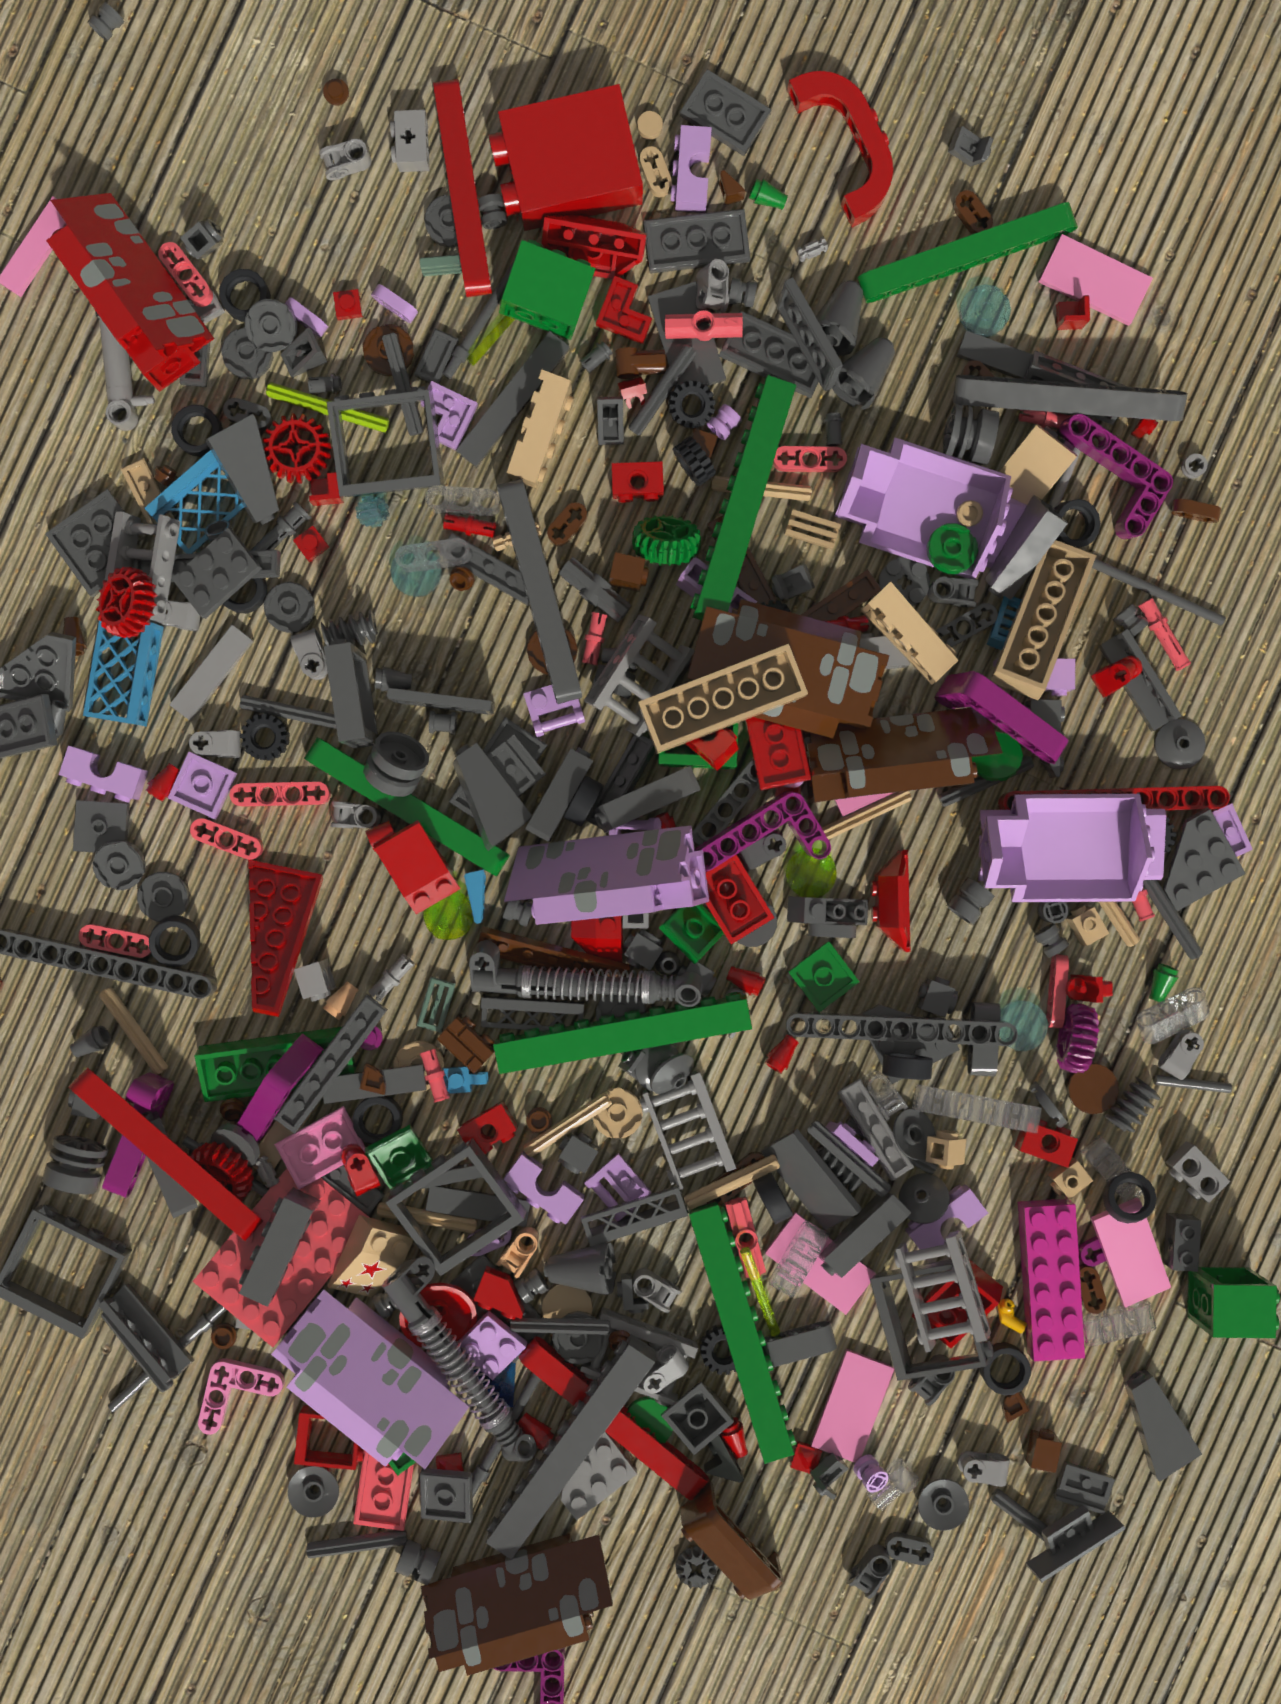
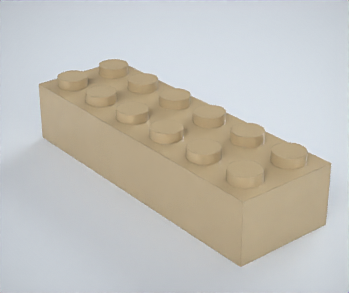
[990,540,1096,700]
[638,644,808,754]

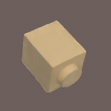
[1066,905,1109,946]
[1048,1157,1093,1200]

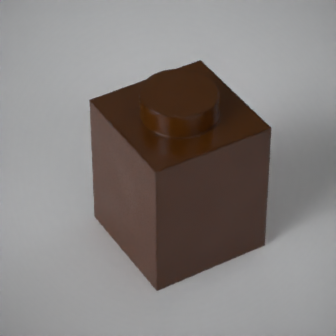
[1025,1428,1062,1473]

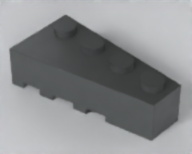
[239,1187,321,1307]

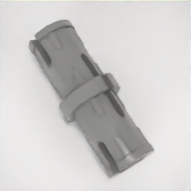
[368,954,415,1002]

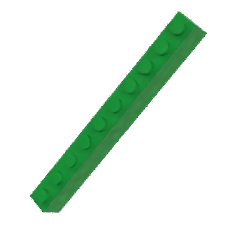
[690,375,796,621]
[493,992,752,1074]
[687,1201,796,1464]

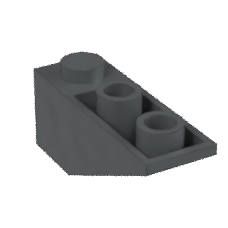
[1025,699,1065,778]
[787,896,868,925]

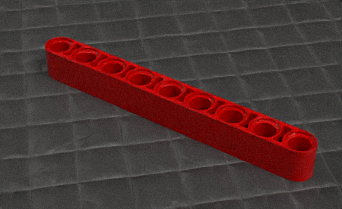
[433,79,492,298]
[998,786,1230,811]
[68,1067,263,1241]
[518,1336,709,1500]

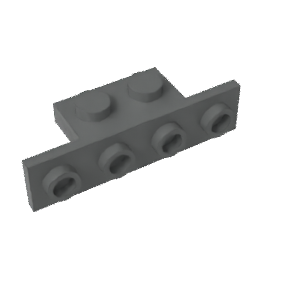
[1026,1505,1125,1583]

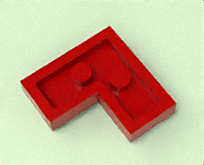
[596,276,652,344]

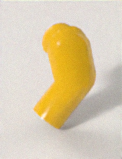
[997,1299,1027,1334]

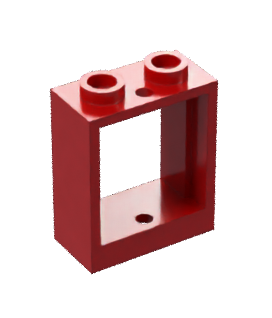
[294,1405,364,1470]

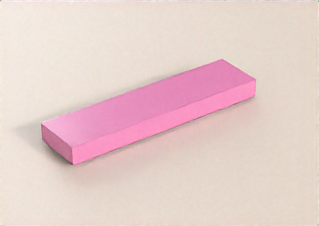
[0,196,67,297]

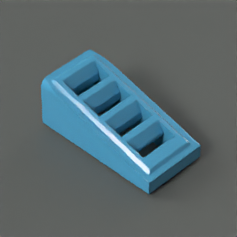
[987,596,1022,650]
[464,870,486,924]

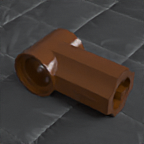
[615,347,666,379]

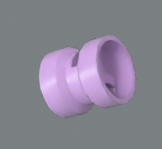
[706,404,742,441]
[853,1455,888,1493]

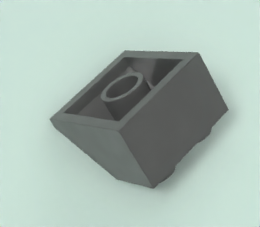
[661,1381,734,1455]

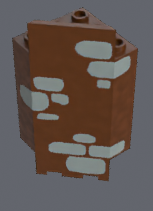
[688,599,890,738]
[803,707,1003,804]
[421,1533,613,1676]

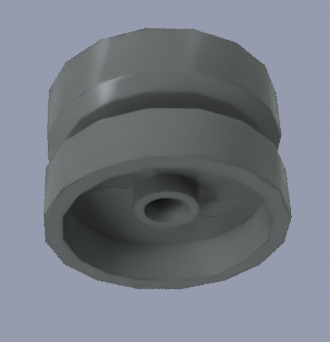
[363,732,429,797]

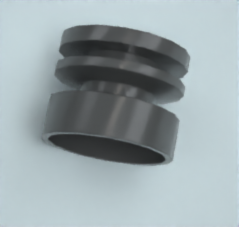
[942,403,999,465]
[42,1135,108,1195]

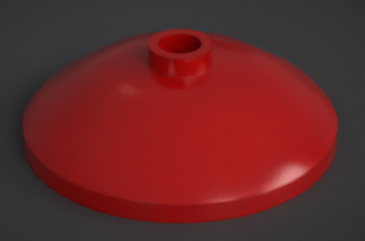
[399,1283,477,1347]

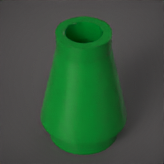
[748,178,788,210]
[1149,963,1179,1003]

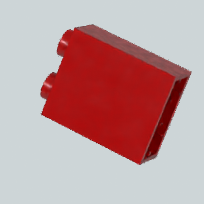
[488,84,643,231]

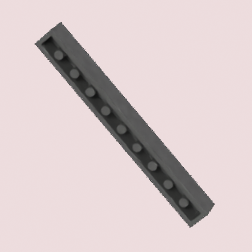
[486,1334,657,1559]

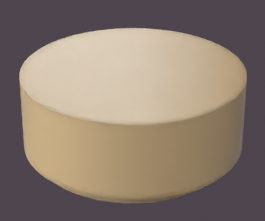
[637,111,663,140]
[956,500,983,527]

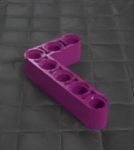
[1059,414,1173,540]
[934,671,1068,764]
[694,791,831,871]
[237,1034,323,1144]
[102,1072,174,1198]
[494,1648,565,1704]

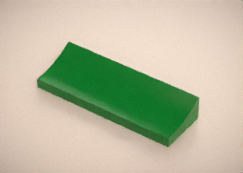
[194,1026,356,1102]

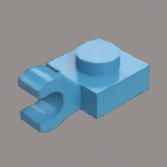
[443,1066,489,1094]

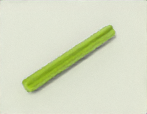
[266,382,389,432]

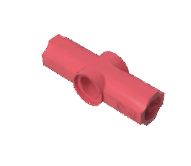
[665,310,743,341]
[725,1197,766,1278]

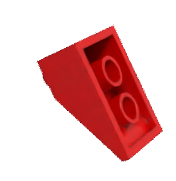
[373,820,460,915]
[705,855,774,945]
[911,1259,1003,1348]

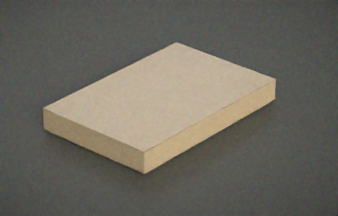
[999,424,1077,505]

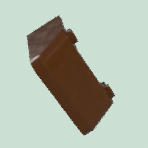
[680,1481,784,1600]

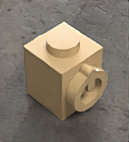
[926,1130,966,1169]

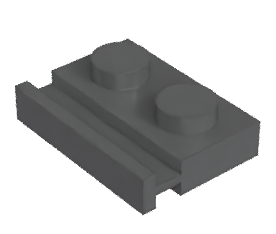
[487,735,546,797]
[1053,1461,1115,1514]

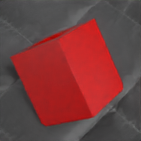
[1056,295,1090,330]
[309,472,344,506]

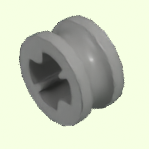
[1181,453,1208,479]

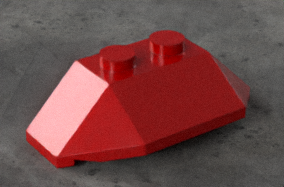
[542,214,647,279]
[870,850,911,952]
[571,916,623,962]

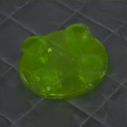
[786,848,837,898]
[423,891,474,940]

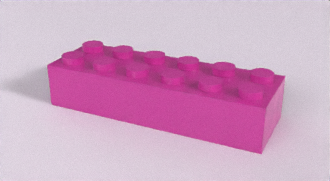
[1017,1198,1085,1362]

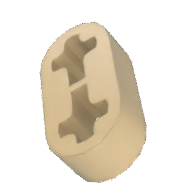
[640,146,672,197]

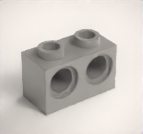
[294,959,336,1002]
[1165,1141,1230,1203]

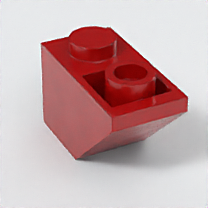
[473,1266,524,1319]

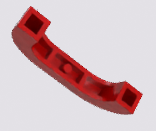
[787,71,893,228]

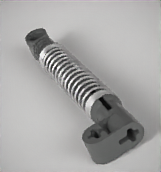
[469,940,703,1007]
[382,1257,537,1461]

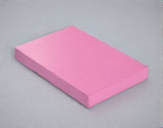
[274,1106,366,1189]

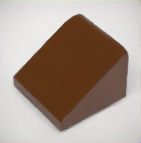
[718,170,745,205]

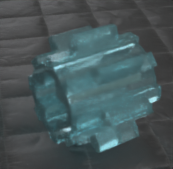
[355,495,390,528]

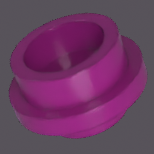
[360,1026,383,1050]

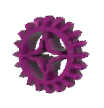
[1056,1003,1099,1073]

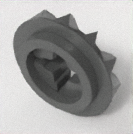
[676,1546,716,1589]

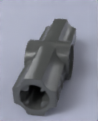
[559,557,632,623]

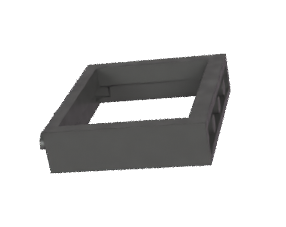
[327,386,445,497]
[324,639,379,749]
[386,1138,526,1276]
[0,1205,132,1339]
[870,1259,994,1381]

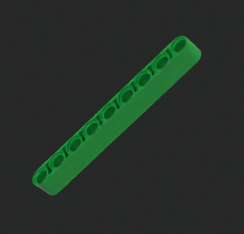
[857,202,1078,304]
[304,737,510,877]

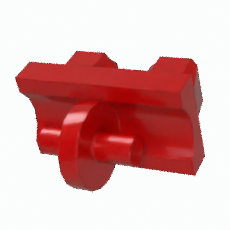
[1065,974,1113,1003]

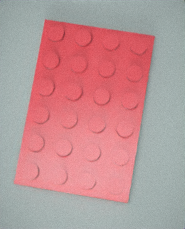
[192,1169,370,1347]

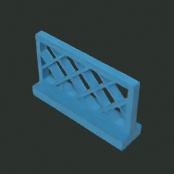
[144,450,244,554]
[83,621,164,727]

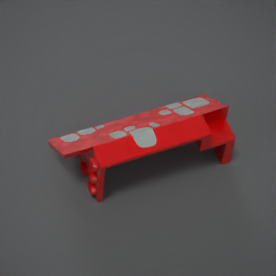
[46,193,215,392]

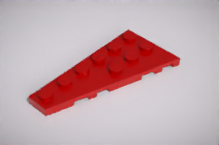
[248,859,323,1017]

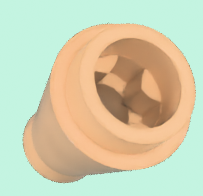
[323,981,359,1020]

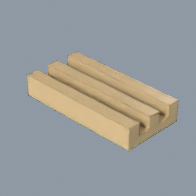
[785,509,841,550]

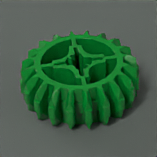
[632,514,701,566]

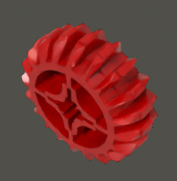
[262,413,332,484]
[96,567,157,638]
[190,1141,254,1201]

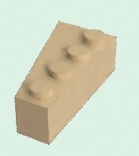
[507,370,575,489]
[861,582,959,685]

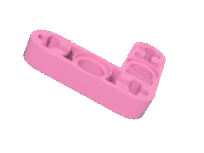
[198,1358,285,1435]

